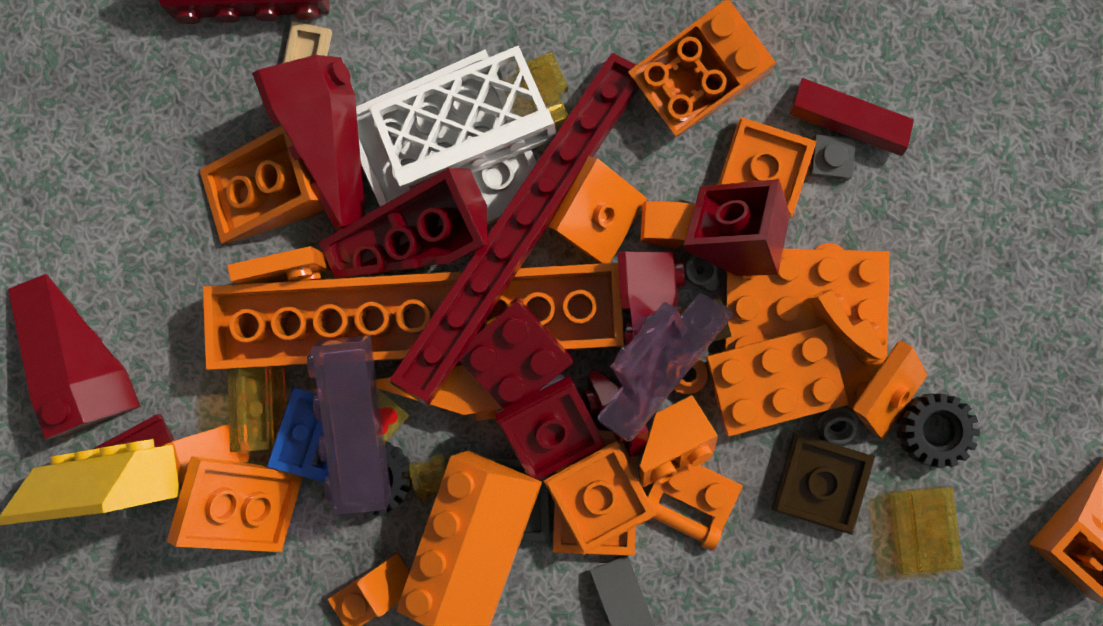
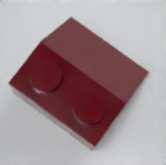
[684,179,790,276]

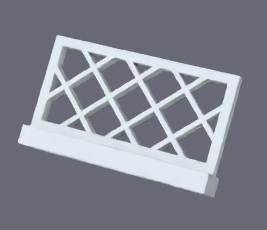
[369,45,556,193]

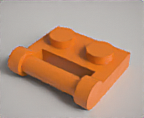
[647,464,743,552]

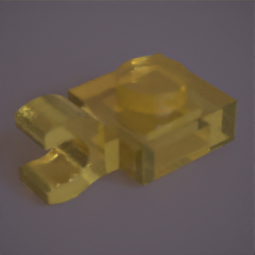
[516,51,568,129]

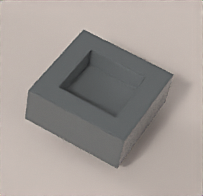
[810,134,856,180]

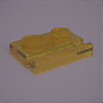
[227,367,287,452]
[889,485,963,575]

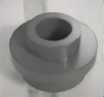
[817,406,859,444]

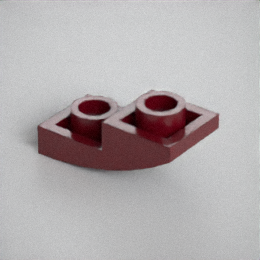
[582,371,649,457]

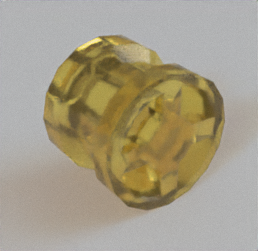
[409,453,447,502]

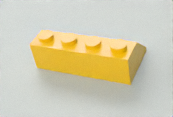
[0,439,180,525]

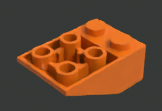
[628,0,776,137]
[1029,459,1103,604]

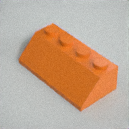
[396,450,542,626]

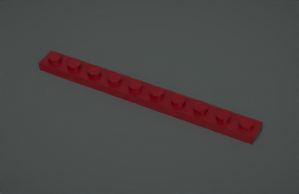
[390,53,639,407]

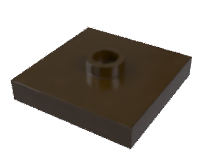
[771,432,875,535]

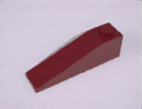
[252,55,365,229]
[319,168,487,279]
[617,252,686,420]
[8,274,141,439]

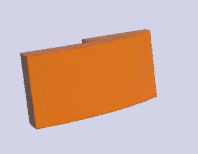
[640,201,695,249]
[808,289,888,360]

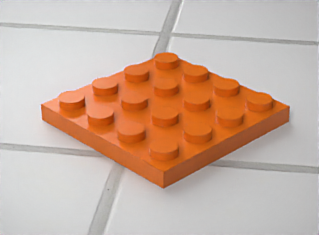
[723,248,890,409]

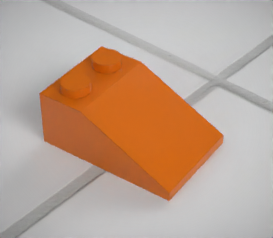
[200,125,324,244]

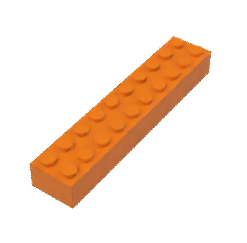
[203,263,624,370]

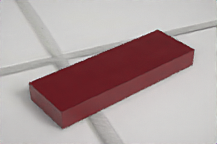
[789,78,914,156]

